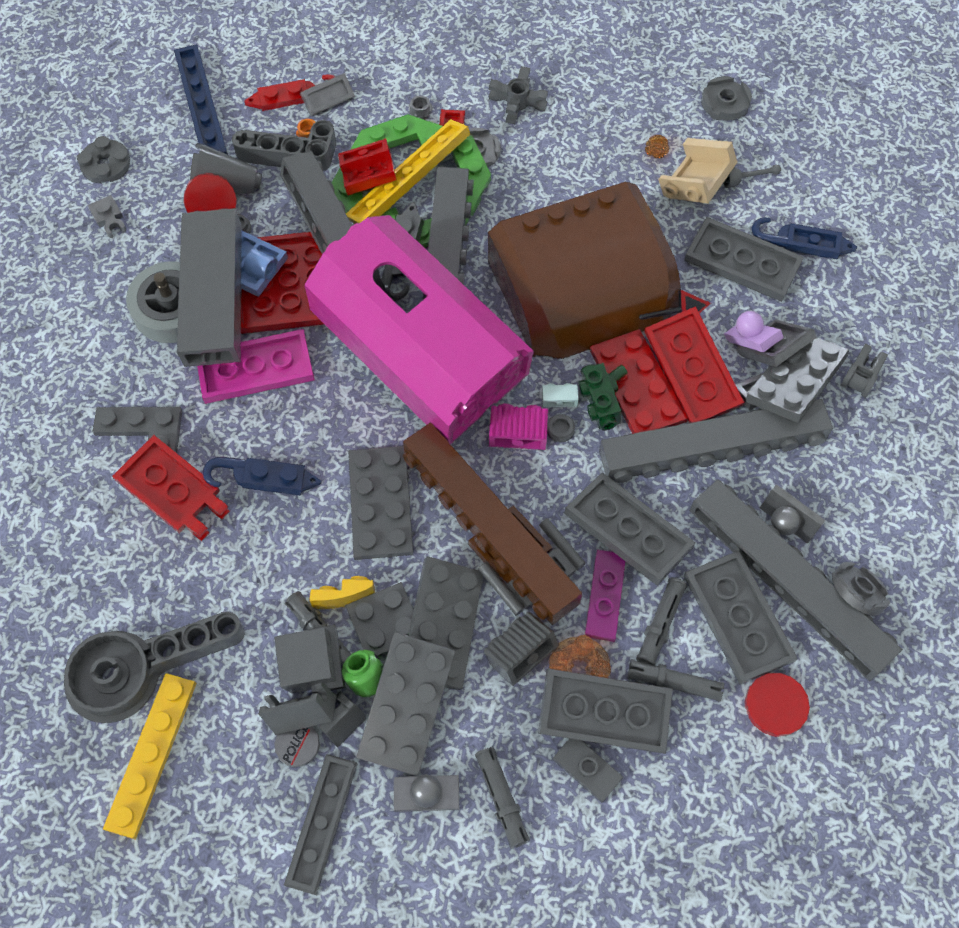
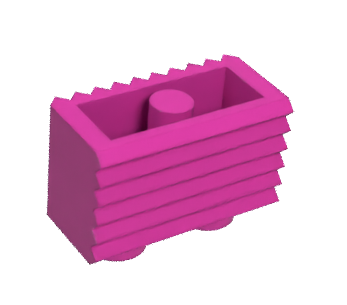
[489,403,548,450]

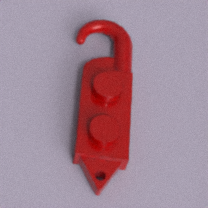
[244,74,335,111]

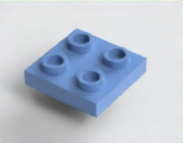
[241,231,288,297]

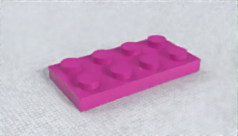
[197,329,314,404]

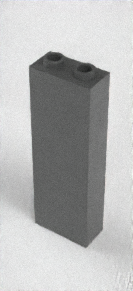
[177,208,242,367]

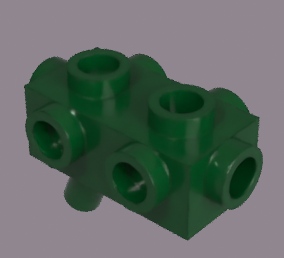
[578,363,628,431]

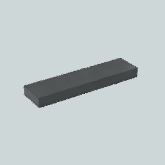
[284,754,358,896]

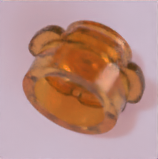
[645,135,670,158]

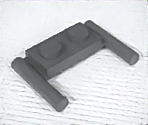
[478,518,586,616]

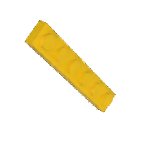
[346,119,470,224]

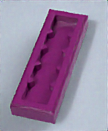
[584,549,626,642]

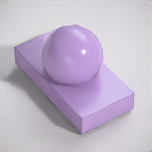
[724,311,784,352]

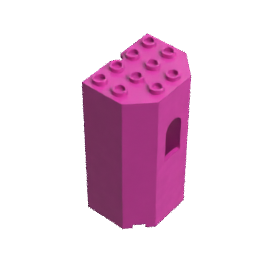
[305,215,534,444]

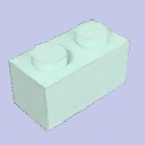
[542,383,578,408]

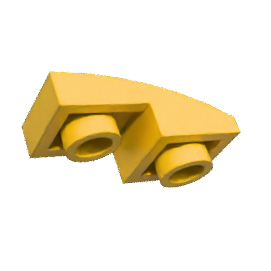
[309,576,375,609]

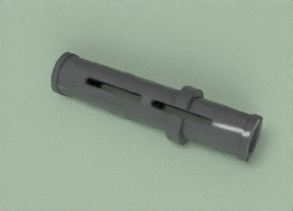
[636,577,687,665]
[285,591,351,666]
[627,659,724,702]
[475,747,530,849]

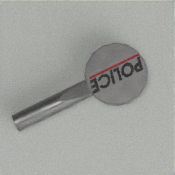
[274,693,320,768]

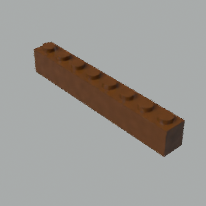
[403,422,582,625]

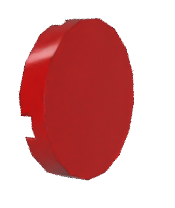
[183,173,237,213]
[744,673,810,737]

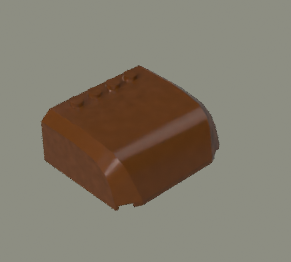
[488,181,681,359]

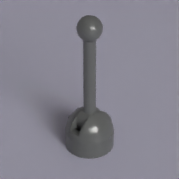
[723,164,781,188]

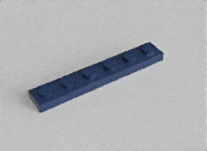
[174,44,228,155]

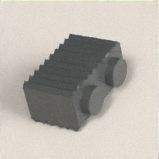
[484,612,559,686]

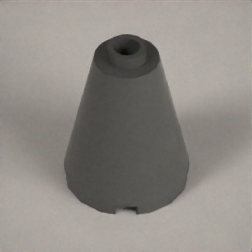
[190,143,262,194]

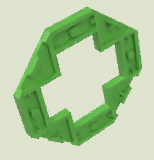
[332,114,491,248]

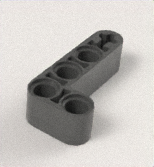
[232,120,336,171]

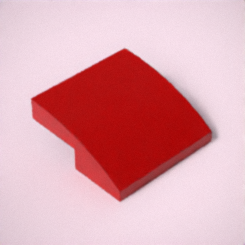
[338,139,397,195]

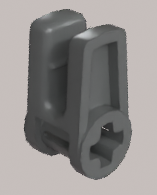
[840,343,888,398]

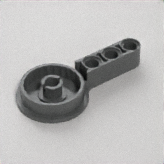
[64,611,245,723]

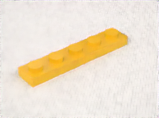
[103,673,197,840]

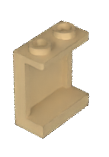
[658,138,737,204]

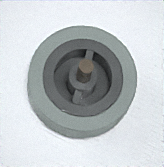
[126,261,180,343]

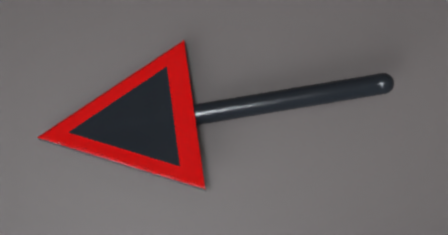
[639,289,711,320]

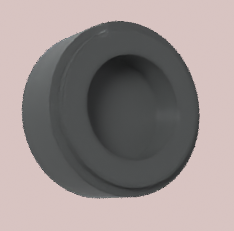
[547,414,575,442]

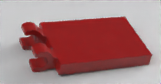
[112,435,230,541]

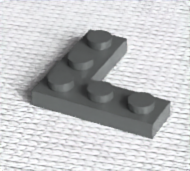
[92,407,182,453]

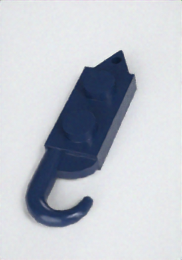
[752,217,857,260]
[203,457,321,496]

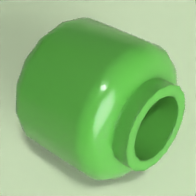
[341,650,384,697]

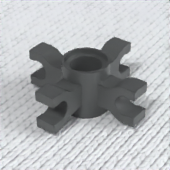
[489,66,548,125]

